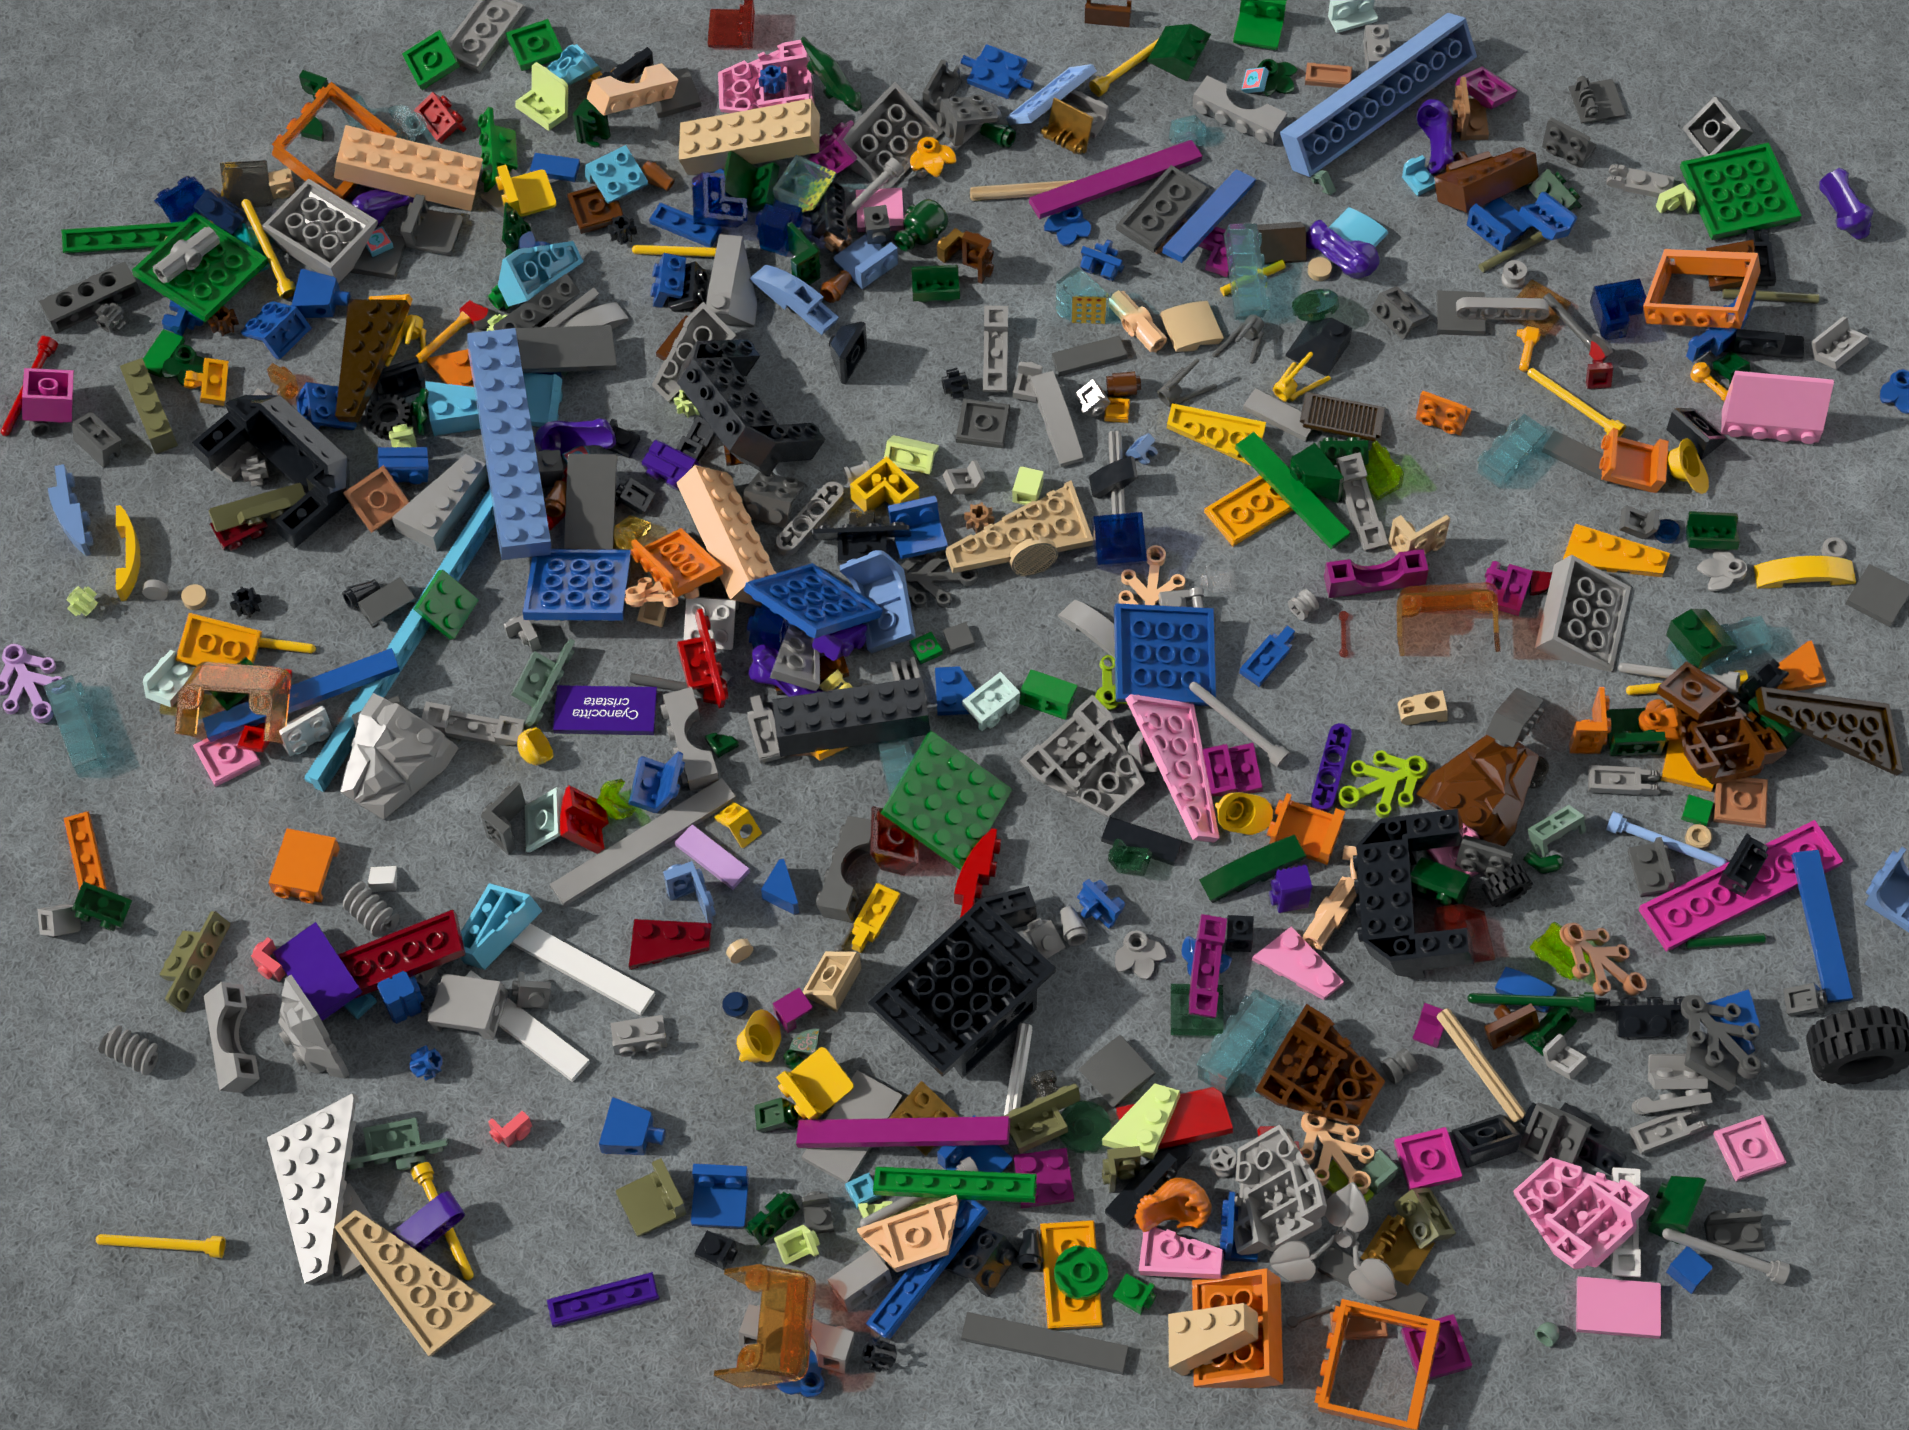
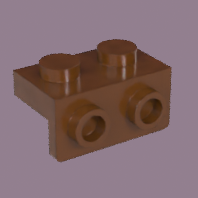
[962,231,994,284]

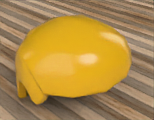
[517,727,553,766]

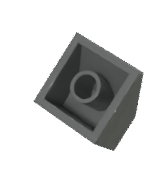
[1682,96,1754,156]

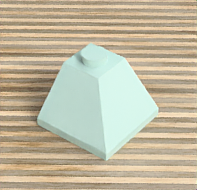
[525,787,565,852]

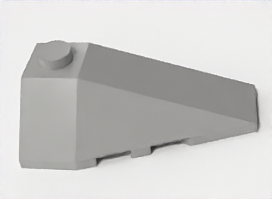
[706,234,758,327]

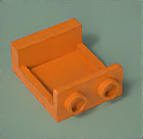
[1599,428,1669,493]
[1267,793,1345,865]
[268,828,340,904]

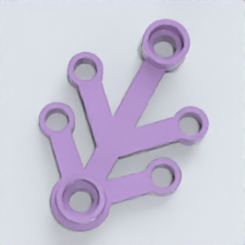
[0,644,66,723]

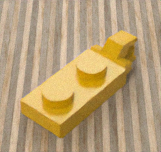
[852,883,900,953]

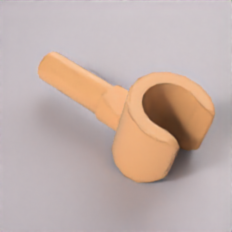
[1342,845,1358,879]

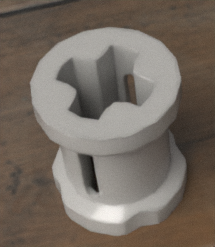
[843,460,870,488]

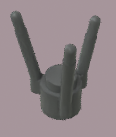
[1212,314,1264,363]
[1157,358,1217,406]

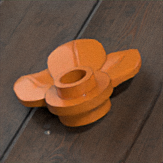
[1638,699,1680,740]

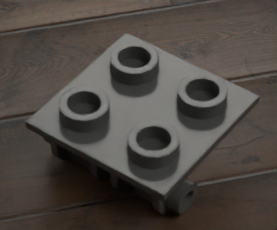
[1568,76,1626,124]

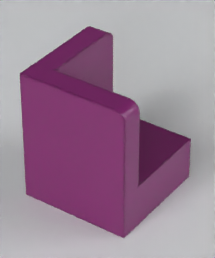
[773,988,812,1033]
[1413,1003,1444,1048]

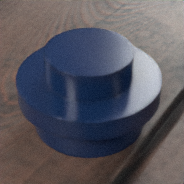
[722,992,749,1018]

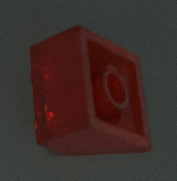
[870,806,919,876]
[1433,904,1495,963]

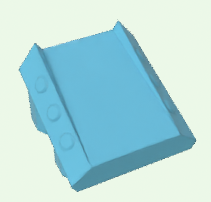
[547,44,602,86]
[523,373,563,427]

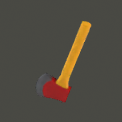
[415,300,495,363]

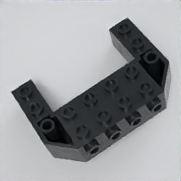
[677,339,826,477]
[192,395,350,549]
[1353,809,1474,979]

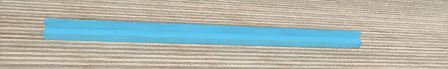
[304,487,495,792]

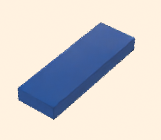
[649,203,722,248]

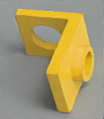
[714,802,762,848]

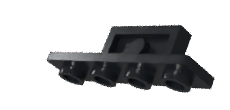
[809,179,848,241]
[1723,329,1804,359]
[811,522,911,563]
[1595,996,1697,1037]
[1522,1102,1627,1176]
[1105,1144,1193,1228]

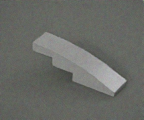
[1030,371,1083,467]

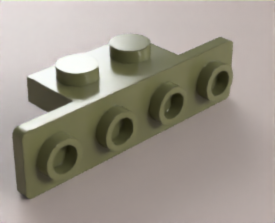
[209,483,305,532]
[159,911,230,1012]
[1004,1083,1081,1154]

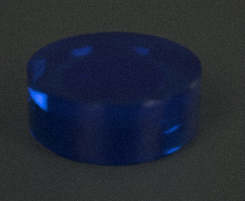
[1654,519,1680,544]

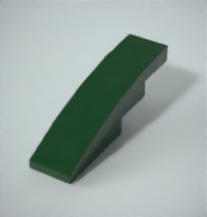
[1199,834,1307,903]

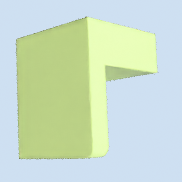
[1012,467,1043,505]

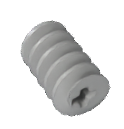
[343,881,400,937]
[98,1025,158,1076]

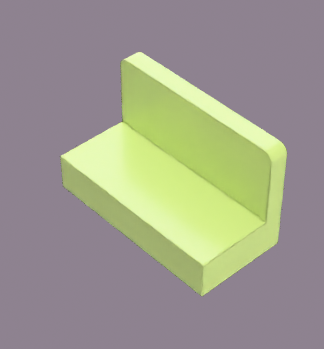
[884,435,939,474]

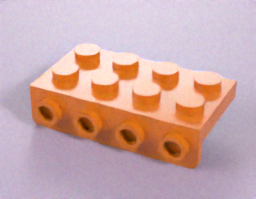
[630,528,724,598]

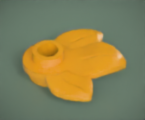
[910,137,956,177]

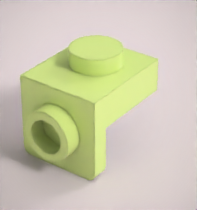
[774,1225,820,1265]

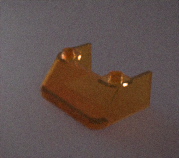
[1397,582,1501,656]
[174,662,291,744]
[714,1264,816,1388]

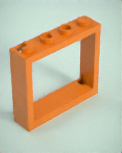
[272,82,397,200]
[1643,249,1761,329]
[1314,1299,1441,1430]

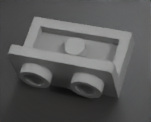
[1812,316,1869,369]

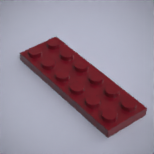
[338,909,465,1000]

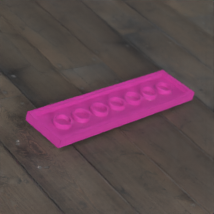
[1638,820,1843,952]

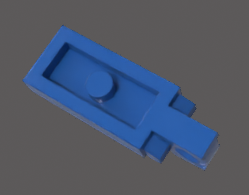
[1239,626,1295,687]

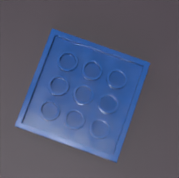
[523,549,632,621]
[744,563,883,638]
[1114,603,1216,706]

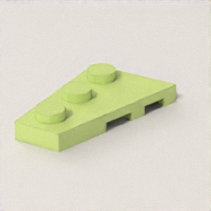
[1102,1083,1180,1159]

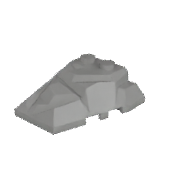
[340,693,458,820]
[1019,695,1145,818]
[278,975,350,1078]
[1233,1124,1327,1255]

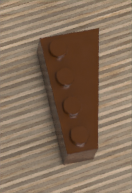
[1434,147,1539,213]

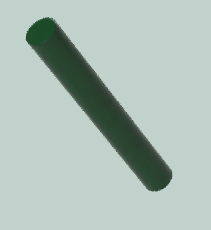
[1686,933,1766,949]

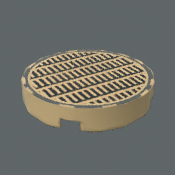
[1009,537,1058,576]

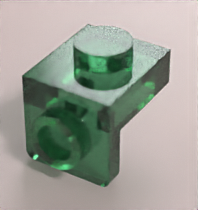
[1108,839,1152,876]

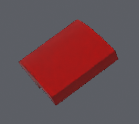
[560,785,609,854]

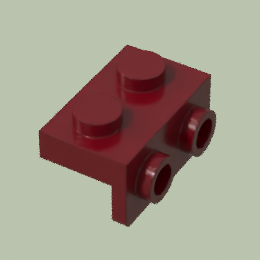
[209,519,268,551]

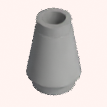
[1060,906,1088,946]

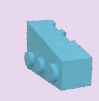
[425,381,480,436]

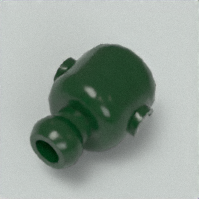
[894,199,949,251]

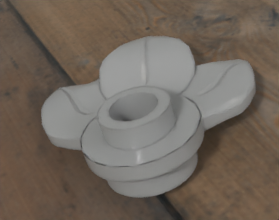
[1697,550,1748,591]
[1115,930,1166,980]

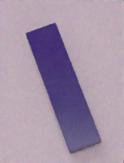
[547,1272,659,1327]

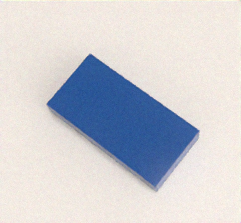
[530,153,580,182]

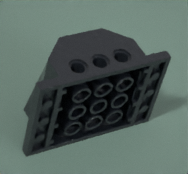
[867,899,1056,1079]

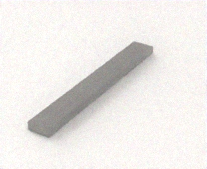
[550,778,736,907]

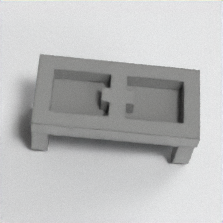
[827,1249,893,1313]

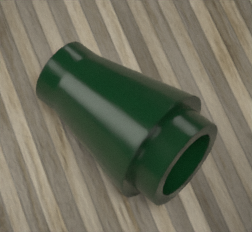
[980,123,1016,148]

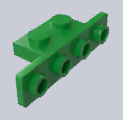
[478,107,518,192]

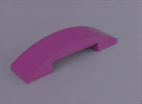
[1189,914,1227,1019]

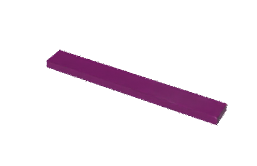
[1029,139,1203,219]
[796,1116,1010,1148]

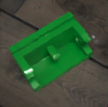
[1019,669,1078,720]

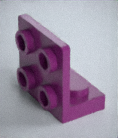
[805,120,858,182]

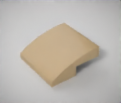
[1160,301,1224,352]

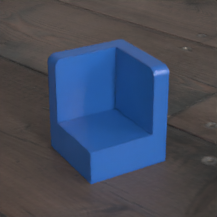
[1666,1246,1712,1294]

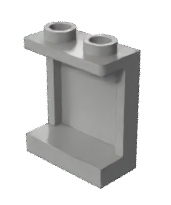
[428,974,509,1040]

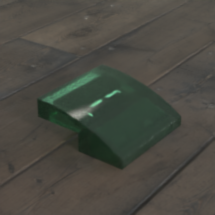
[1170,984,1224,1037]

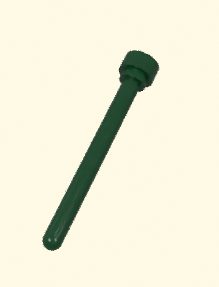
[1467,992,1596,1014]

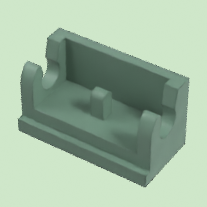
[1528,805,1586,857]

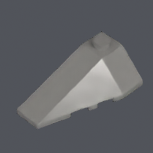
[652,302,739,402]

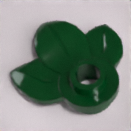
[1257,59,1298,96]
[162,345,204,386]
[411,388,429,436]

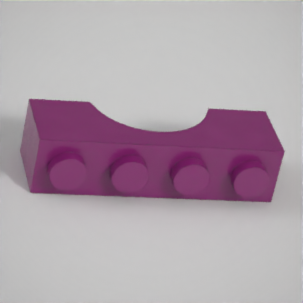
[1324,549,1429,598]

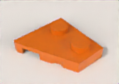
[426,349,474,387]
[1774,640,1826,691]

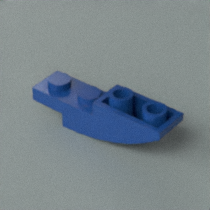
[1686,290,1756,363]

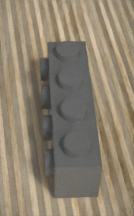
[1485,687,1544,747]

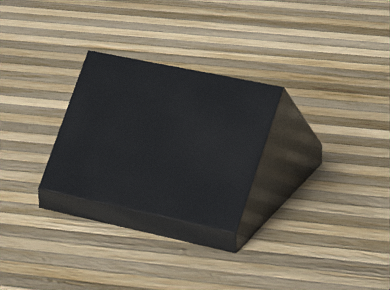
[1666,408,1728,460]
[1451,1114,1521,1168]

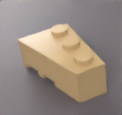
[1168,1303,1258,1376]

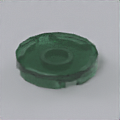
[1292,289,1339,321]
[1059,1101,1111,1154]

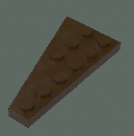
[335,299,410,422]
[1755,687,1903,776]

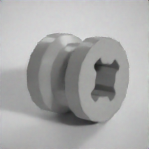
[1501,260,1527,290]
[1288,589,1319,621]
[1210,1146,1237,1178]

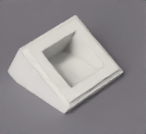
[368,866,397,892]

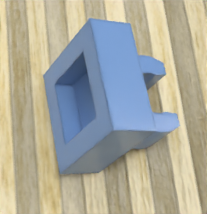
[1124,433,1158,465]

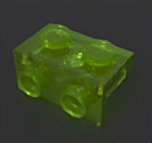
[1364,440,1404,501]
[1529,922,1590,980]

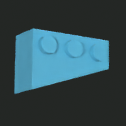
[460,883,542,970]

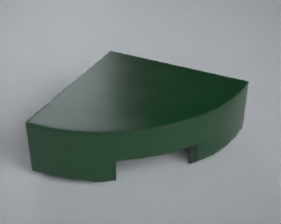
[300,117,324,142]
[705,733,739,758]

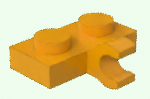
[184,358,229,406]

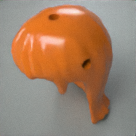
[1134,1178,1212,1232]

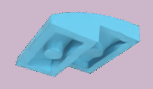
[1328,207,1388,247]

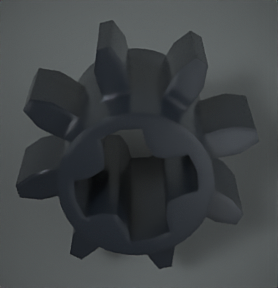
[607,215,637,245]
[941,368,969,399]
[230,587,262,618]
[862,1336,897,1372]

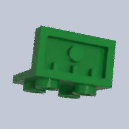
[1233,0,1287,50]

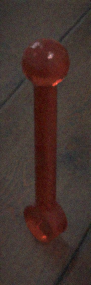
[1339,611,1349,658]

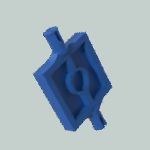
[960,44,1034,99]

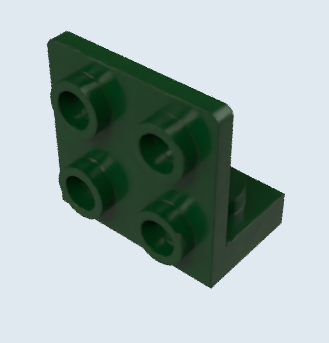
[721,151,780,213]
[787,222,821,285]
[1606,708,1666,756]

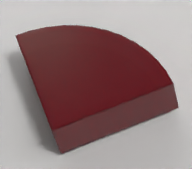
[1530,570,1552,596]

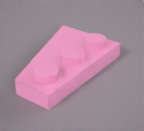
[1252,927,1344,1000]
[1139,1227,1224,1279]

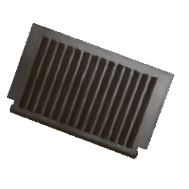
[1300,392,1386,442]

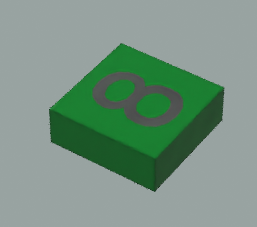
[909,631,943,665]

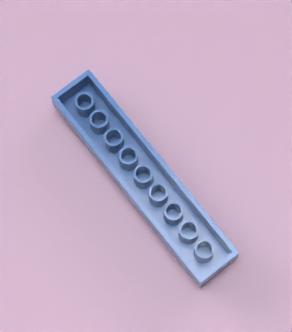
[1280,13,1477,177]
[467,328,551,560]

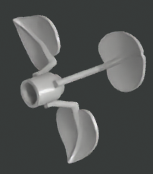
[1270,1182,1397,1301]

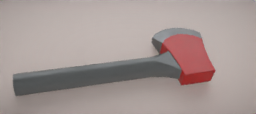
[1543,293,1613,362]
[629,670,732,704]

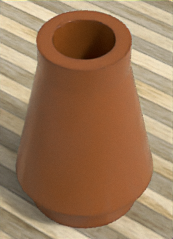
[641,161,675,191]
[820,270,852,303]
[544,480,567,518]

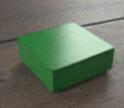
[1681,794,1713,826]

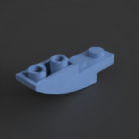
[750,265,839,335]
[48,464,94,556]

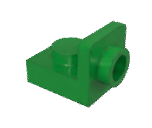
[1112,1273,1157,1315]

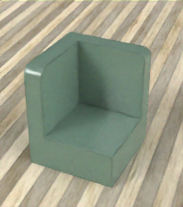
[1361,1149,1398,1195]

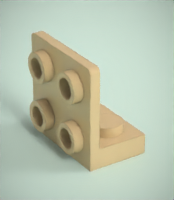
[1388,515,1450,554]

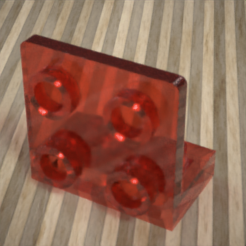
[708,0,755,48]

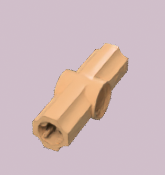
[1108,290,1167,352]
[1303,876,1359,950]

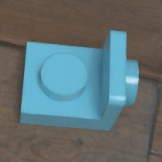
[1402,155,1435,196]

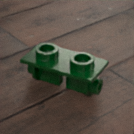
[1523,1007,1577,1056]
[745,1191,800,1246]

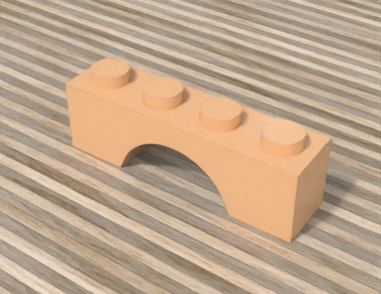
[587,63,678,115]

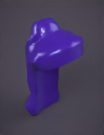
[1417,99,1454,175]
[1819,168,1874,239]
[351,189,414,229]
[1306,220,1380,279]
[534,419,616,456]
[748,645,824,697]

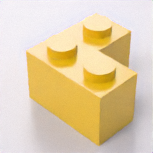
[850,456,919,514]

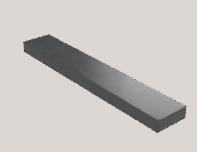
[961,1312,1128,1375]

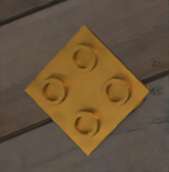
[1041,98,1093,154]
[889,1081,959,1156]
[1360,1215,1435,1286]

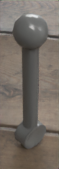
[834,909,862,952]
[1287,1301,1340,1328]

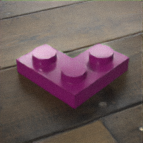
[1198,227,1245,277]

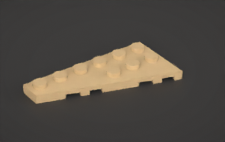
[946,480,1093,573]
[334,1210,496,1357]

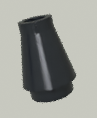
[342,579,381,609]
[1017,1229,1044,1272]

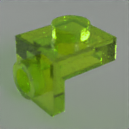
[596,778,636,820]

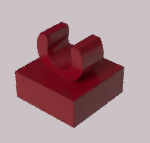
[1586,359,1613,389]

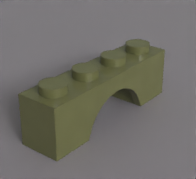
[120,358,178,454]

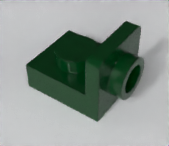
[299,70,328,100]
[1712,352,1751,385]
[754,1097,798,1133]

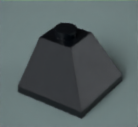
[1285,317,1352,377]
[829,321,867,385]

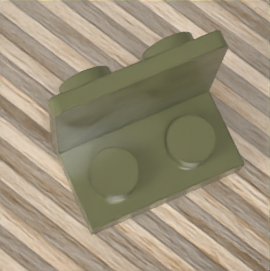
[616,1158,686,1237]

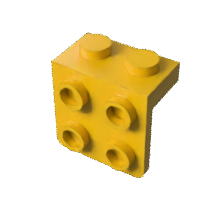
[495,165,557,217]
[776,1047,854,1120]

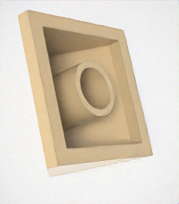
[803,951,861,1012]

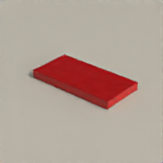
[1116,1086,1233,1150]

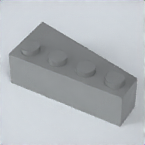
[392,454,489,551]

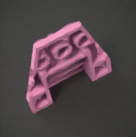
[718,40,814,113]
[1513,1157,1650,1269]

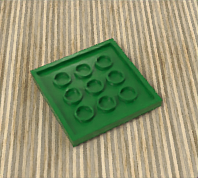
[1680,142,1802,241]
[132,212,268,322]
[881,731,1013,870]

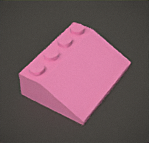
[1721,371,1834,444]

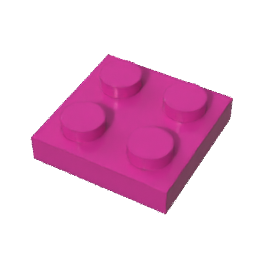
[1394,1127,1462,1191]

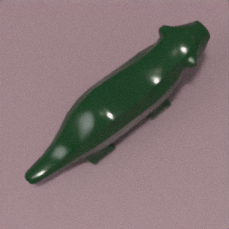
[801,37,862,112]

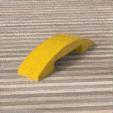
[116,505,141,601]
[1753,556,1856,589]

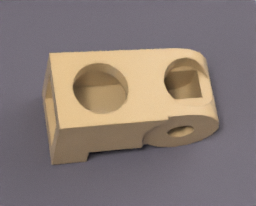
[1397,690,1448,725]

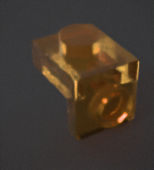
[267,363,299,401]

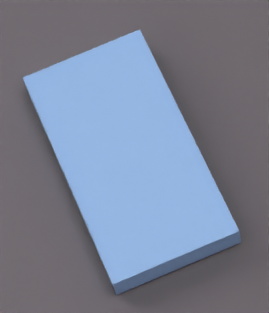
[1005,64,1097,125]

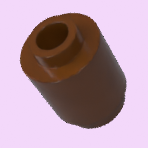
[1106,371,1141,397]

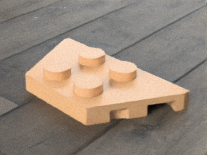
[857,1195,959,1272]

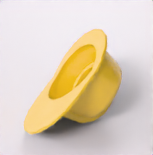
[1667,438,1709,494]
[1215,792,1273,835]
[736,1009,781,1063]

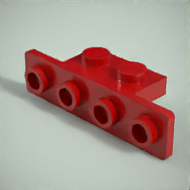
[677,608,729,708]

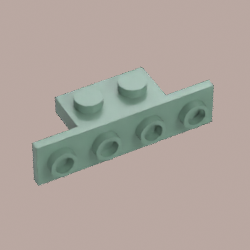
[511,639,575,730]
[346,1117,449,1170]

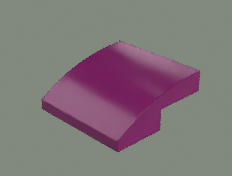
[1202,743,1264,796]

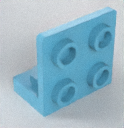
[585,145,648,204]

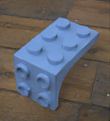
[840,550,916,653]
[1865,847,1909,932]

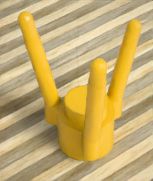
[385,315,427,367]
[1273,352,1331,402]

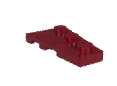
[629,919,712,970]

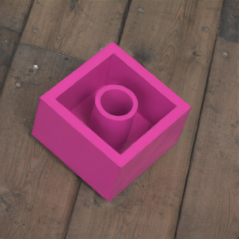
[22,368,74,423]

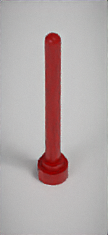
[0,336,58,436]

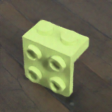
[516,62,568,131]

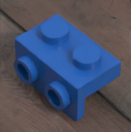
[1518,192,1577,240]
[650,253,686,308]

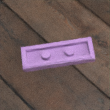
[675,825,750,890]

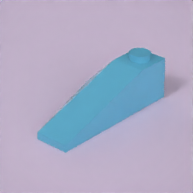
[498,241,583,307]

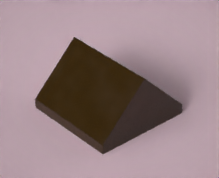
[1254,222,1307,265]

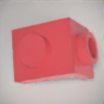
[251,937,286,982]
[488,1111,532,1148]

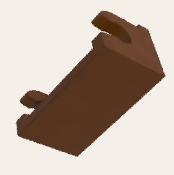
[1084,0,1132,28]

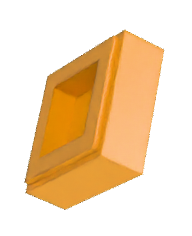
[1104,397,1130,423]

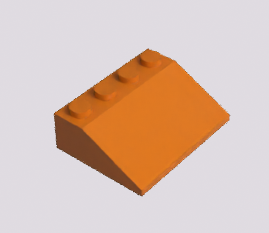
[1192,1268,1283,1388]

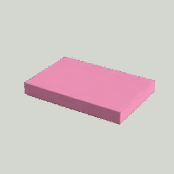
[1576,1276,1661,1339]

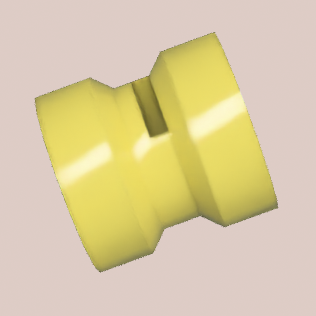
[819,669,853,691]

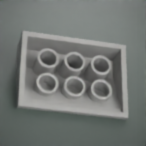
[843,82,943,189]
[262,178,378,284]
[1535,555,1631,672]

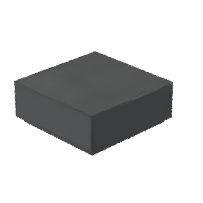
[943,622,975,654]

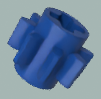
[758,65,787,94]
[410,1046,442,1081]

